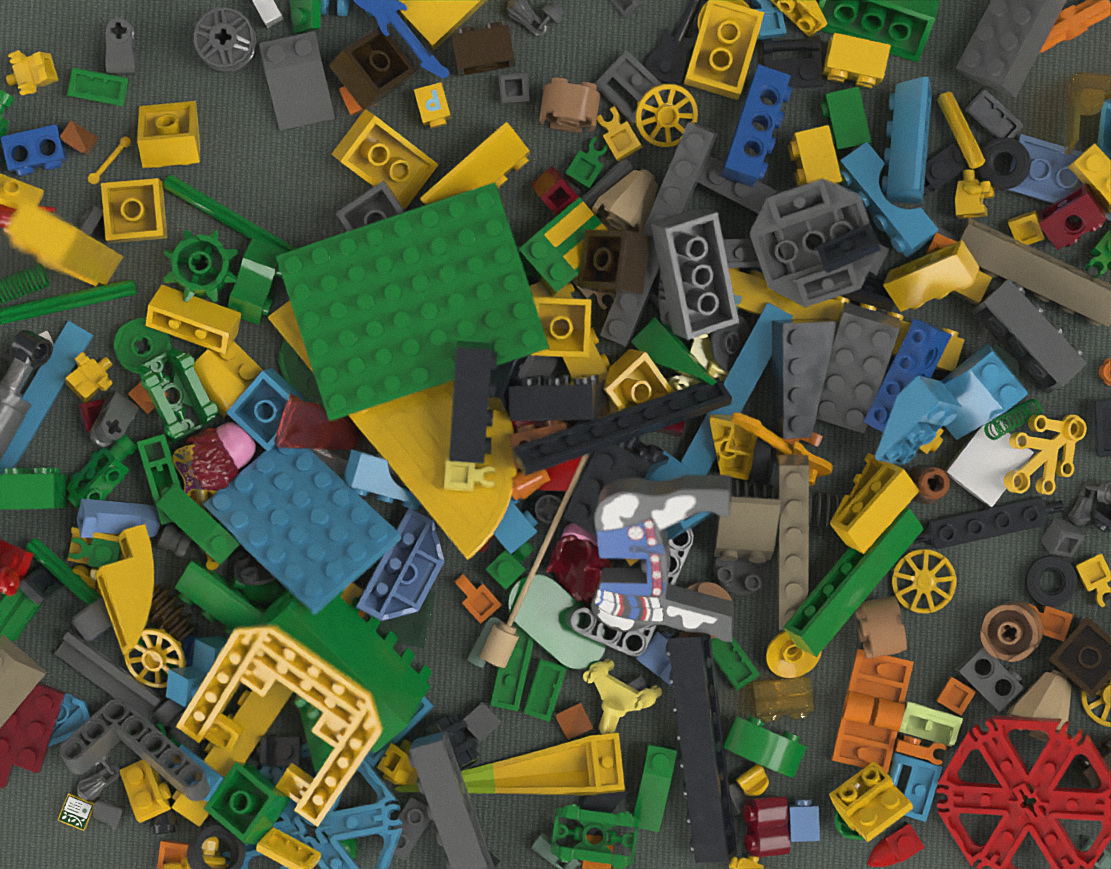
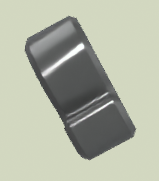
[72,596,113,642]

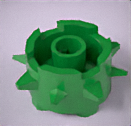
[163,230,238,302]

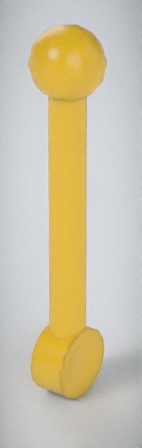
[88,136,131,185]

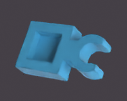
[751,0,787,40]

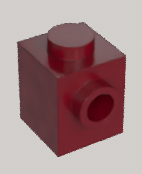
[531,166,578,216]

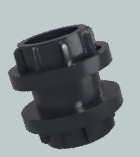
[423,715,480,772]

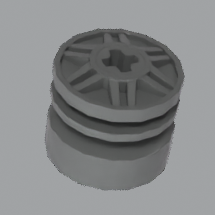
[193,7,258,74]

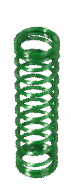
[984,398,1042,440]

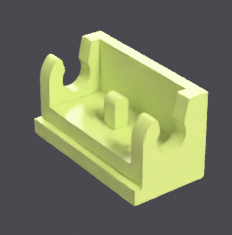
[899,700,963,747]

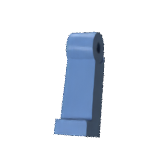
[77,499,161,538]

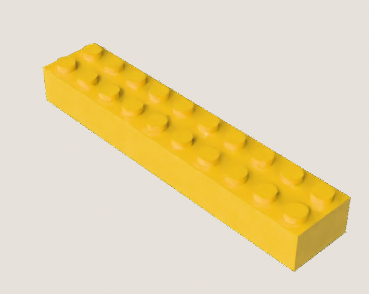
[5,200,124,286]

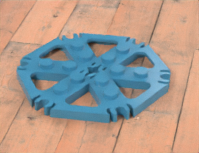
[221,744,403,869]

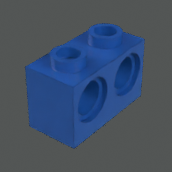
[1,124,69,176]

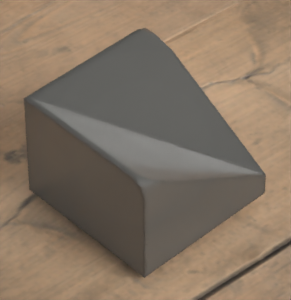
[499,72,530,104]
[1041,518,1085,558]
[461,701,502,742]
[93,798,126,831]

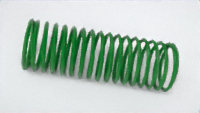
[0,263,50,305]

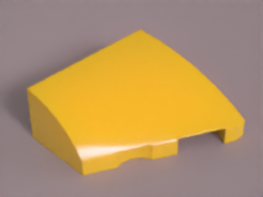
[709,414,762,480]

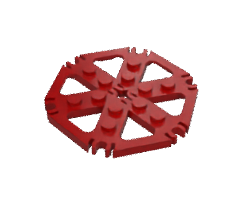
[936,716,1111,869]

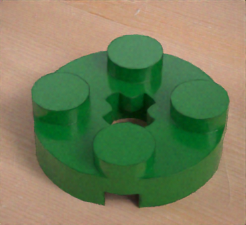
[114,317,172,374]

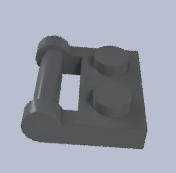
[594,50,668,127]

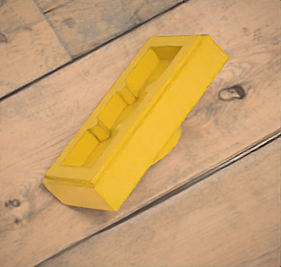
[0,173,44,211]
[256,827,321,869]

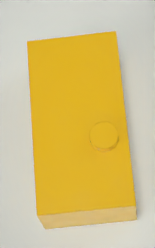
[397,0,487,50]

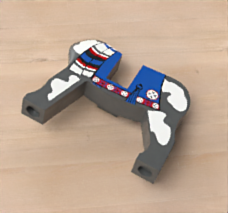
[592,475,734,642]

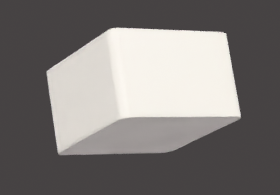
[252,0,283,28]

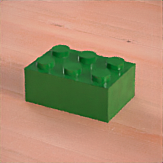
[0,468,68,509]

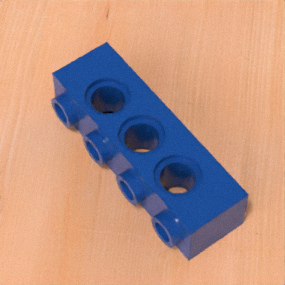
[720,64,792,187]
[864,318,952,433]

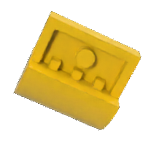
[829,761,913,842]

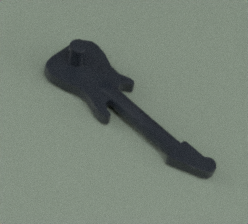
[645,0,702,85]

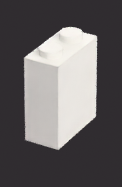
[944,418,1034,507]

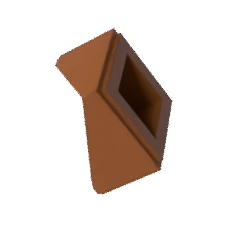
[60,120,98,156]
[555,701,593,739]

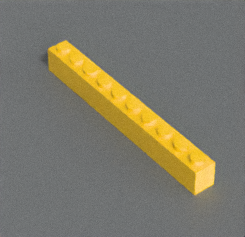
[728,268,964,373]
[171,581,364,827]

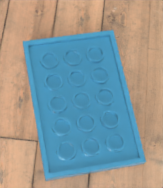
[203,432,402,615]

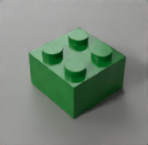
[204,762,291,845]

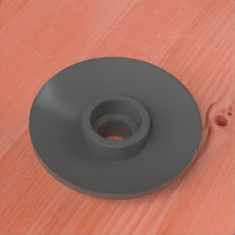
[711,315,751,371]

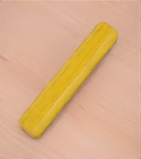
[937,91,985,169]

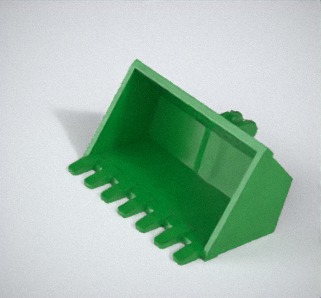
[249,588,432,753]

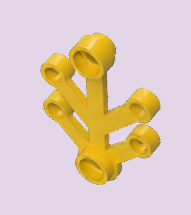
[1004,414,1087,495]

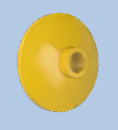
[766,631,822,678]

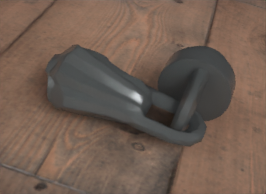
[506,0,565,36]
[1068,480,1111,527]
[77,750,120,801]

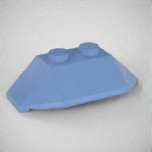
[355,508,444,621]

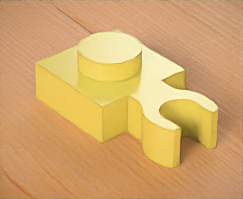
[444,459,495,492]

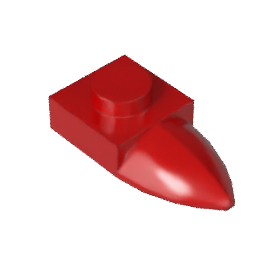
[867,822,925,867]

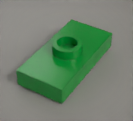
[67,67,130,107]
[711,637,760,691]
[523,658,567,722]

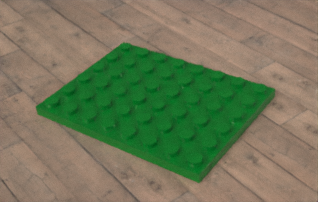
[276,182,550,421]

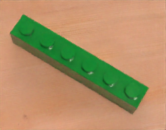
[782,507,924,657]

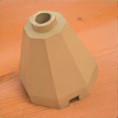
[591,169,658,234]
[1006,670,1072,742]

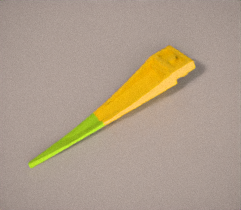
[395,733,625,795]

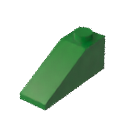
[631,317,717,386]
[137,433,182,525]
[155,483,240,564]
[633,742,677,832]

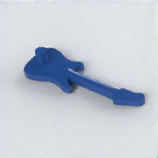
[353,0,449,78]

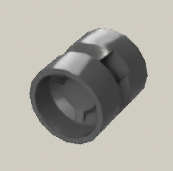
[153,699,189,744]

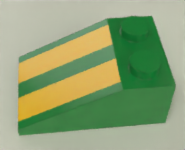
[518,197,608,297]

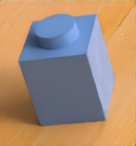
[788,799,820,842]

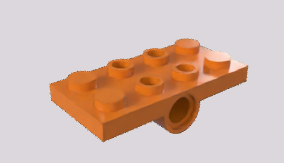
[831,648,914,773]

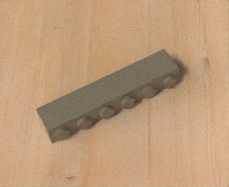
[957,217,1111,327]
[778,455,809,630]

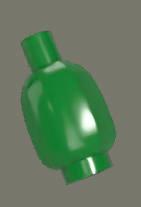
[231,576,285,605]

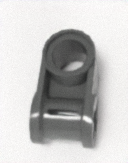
[105,18,137,74]
[90,390,139,447]

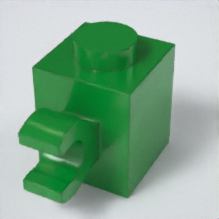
[485,541,534,590]

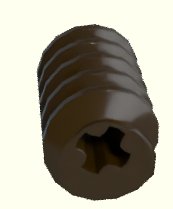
[149,583,199,642]

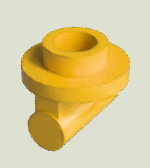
[735,764,769,796]

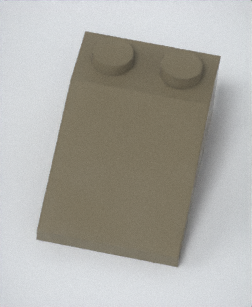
[714,497,781,563]

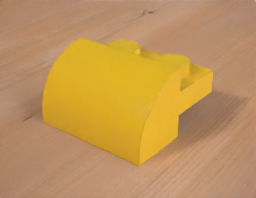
[193,341,263,417]

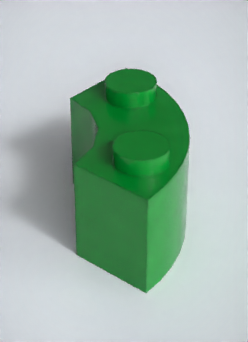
[228,238,285,325]
[723,715,807,778]

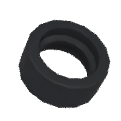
[187,825,246,869]

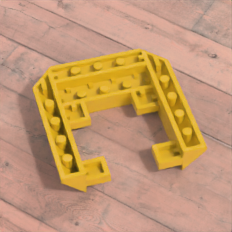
[176,625,383,827]

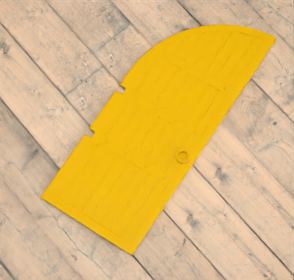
[268,300,517,560]

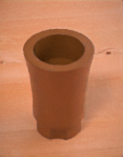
[909,465,950,504]

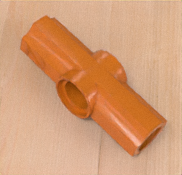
[1039,0,1111,54]

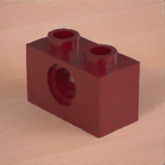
[1038,183,1106,250]

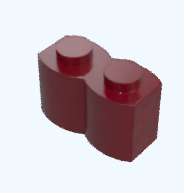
[742,796,790,857]

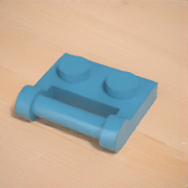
[888,751,942,822]

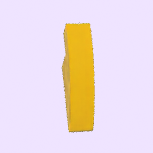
[95,524,154,655]

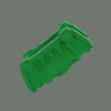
[134,348,218,443]
[550,804,639,869]

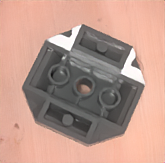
[749,178,878,307]

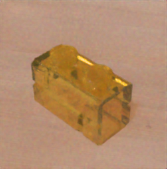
[752,676,814,722]

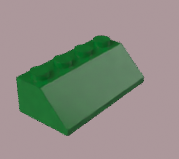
[818,0,940,63]
[175,560,266,636]

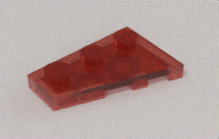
[274,393,361,450]

